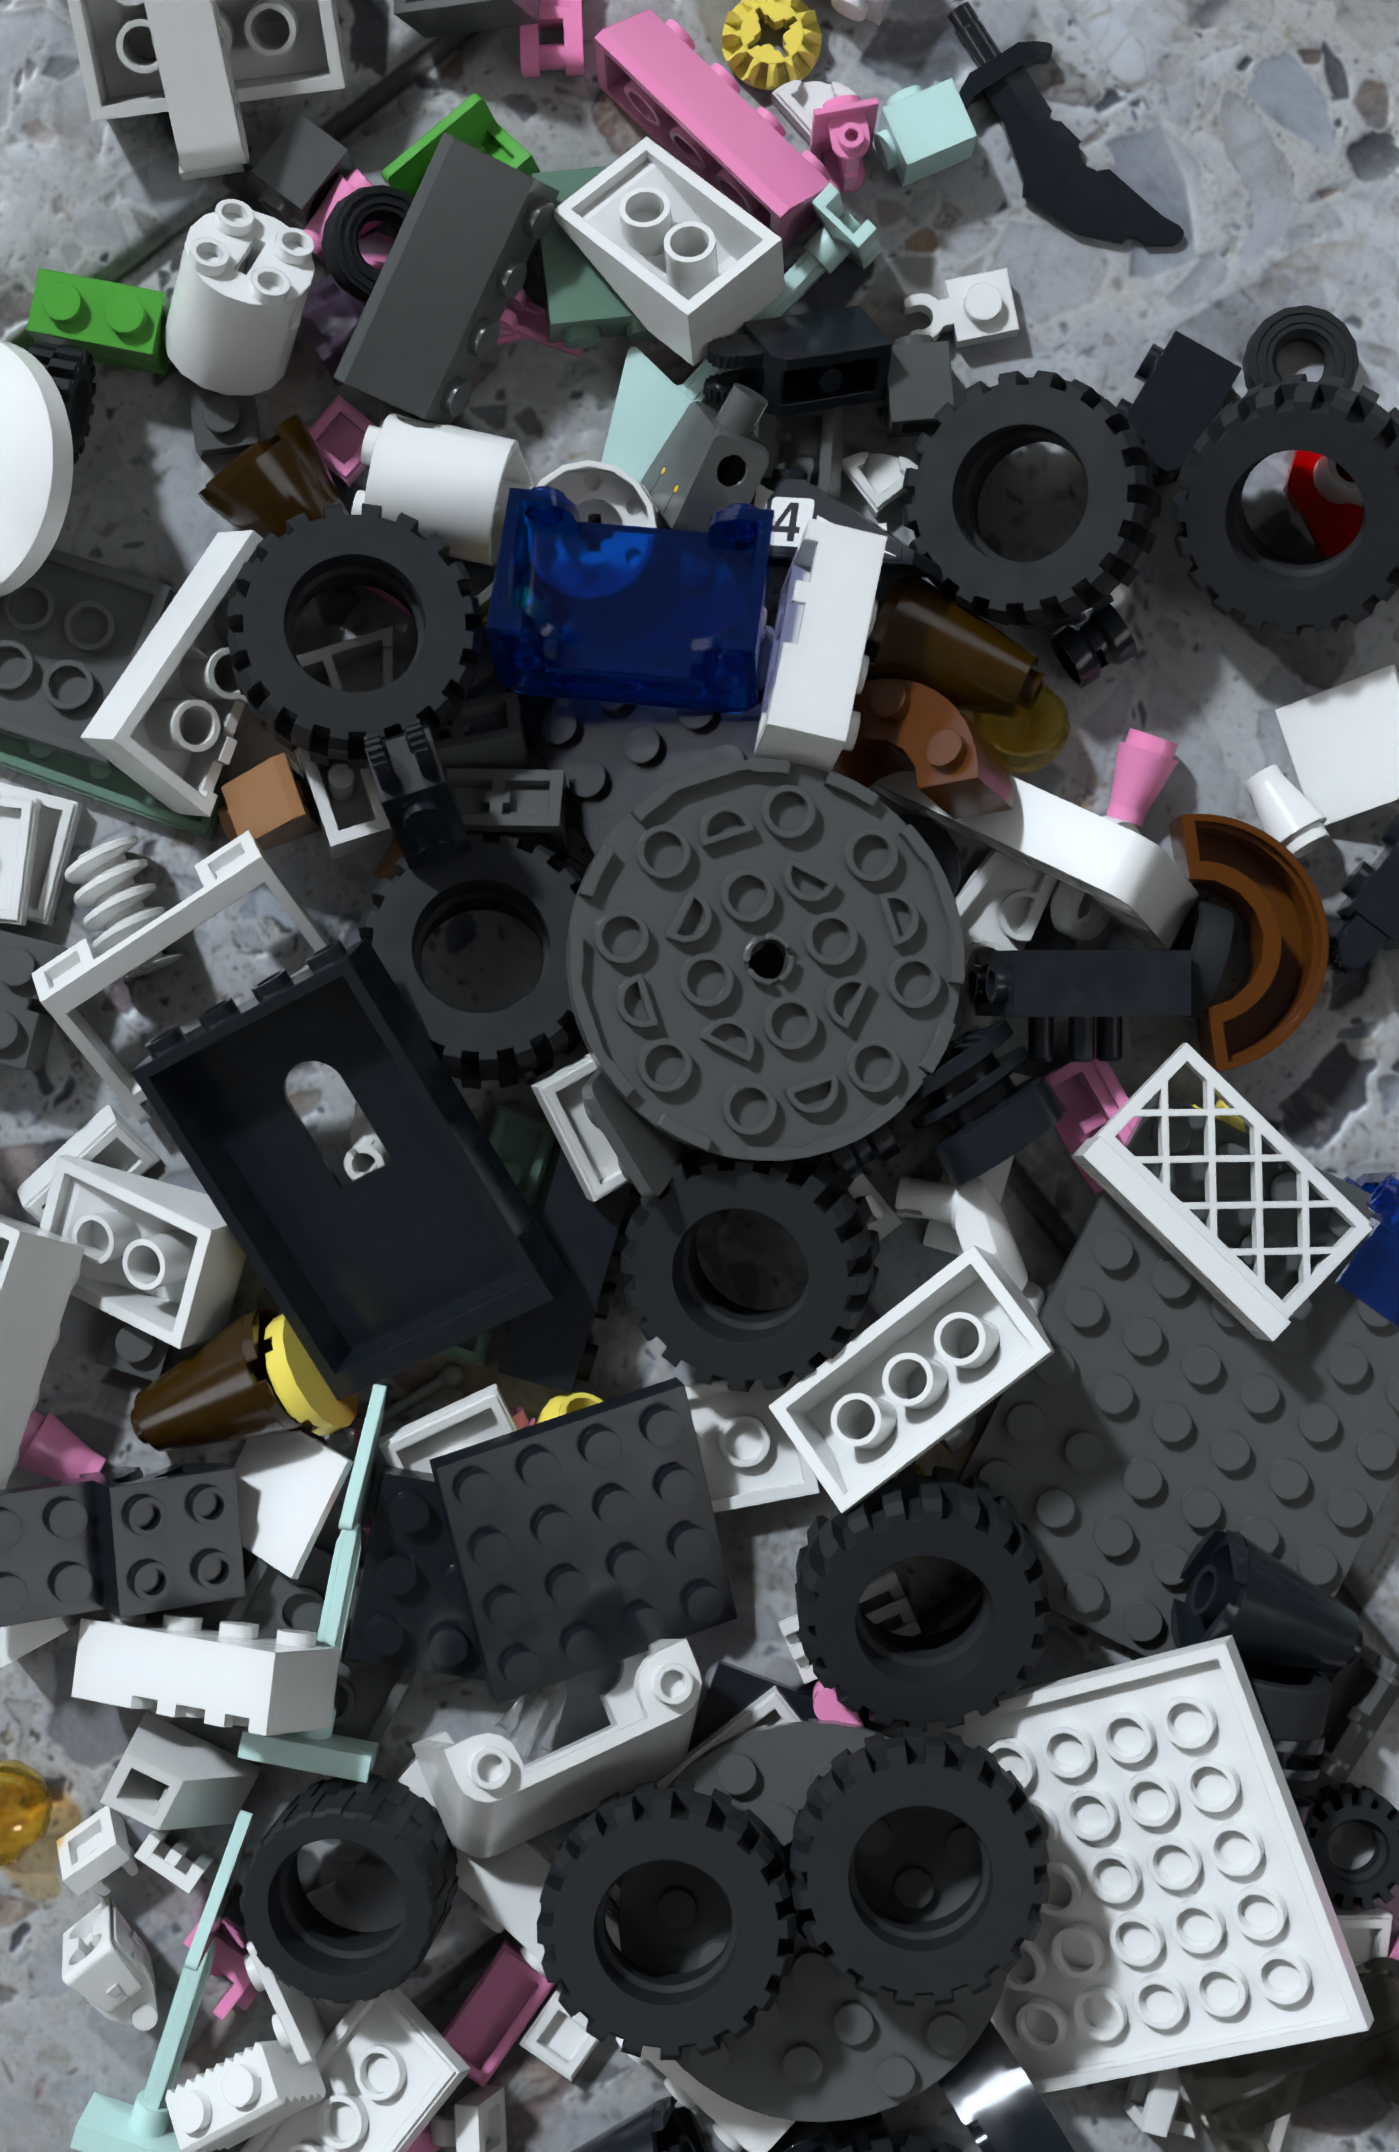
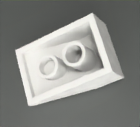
[553,136,785,366]
[40,1154,246,1349]

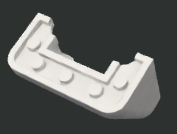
[412,1639,702,1858]

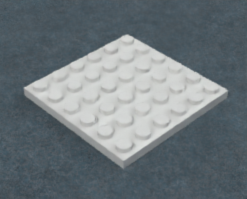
[876,1635,1374,2094]

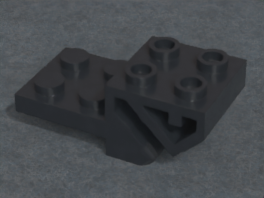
[0,1463,246,1627]

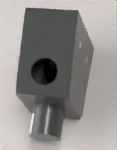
[641,383,770,553]

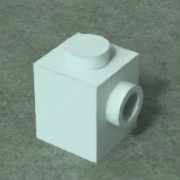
[873,78,977,187]

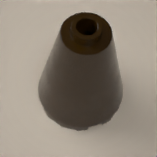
[198,414,355,598]
[865,576,1046,718]
[130,1307,311,1452]

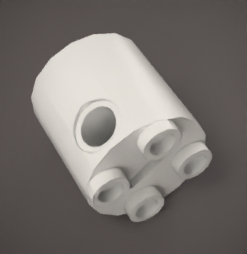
[163,199,315,396]
[351,412,535,566]

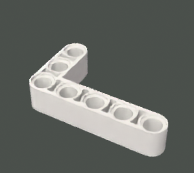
[143,0,249,174]
[871,771,1199,950]

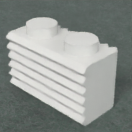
[165,2040,326,2152]

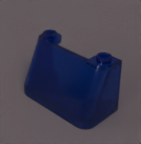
[486,486,775,713]

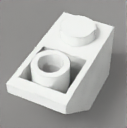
[100,1712,261,1831]

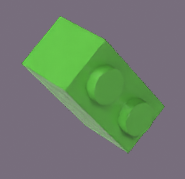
[26,268,171,376]

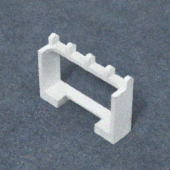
[31,830,330,1124]

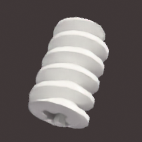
[64,835,183,979]

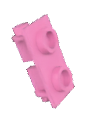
[809,95,879,194]

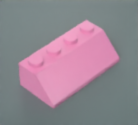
[594,9,831,253]

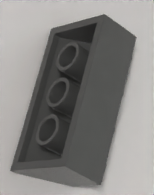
[334,132,559,425]

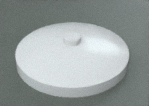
[0,340,73,597]

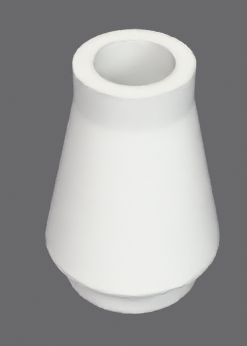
[1244,764,1330,859]

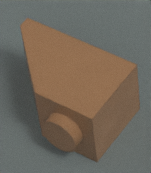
[217,752,321,850]

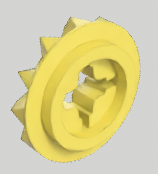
[721,0,822,91]

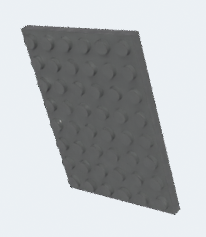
[951,1093,1399,1657]

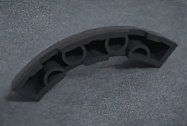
[938,2020,1075,2152]

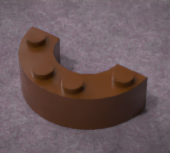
[832,679,1013,820]
[1169,814,1329,1072]

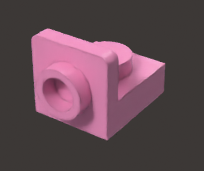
[183,1917,259,2020]

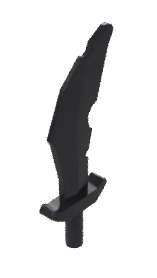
[948,2,1184,247]

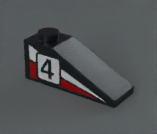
[736,469,940,579]

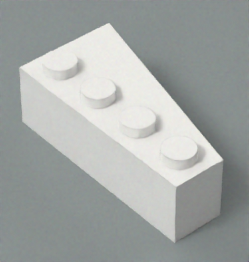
[80,530,263,817]
[71,1611,340,1736]

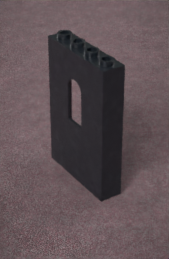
[131,938,569,1401]

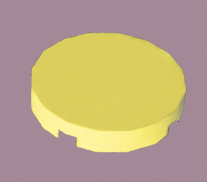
[264,1314,358,1436]

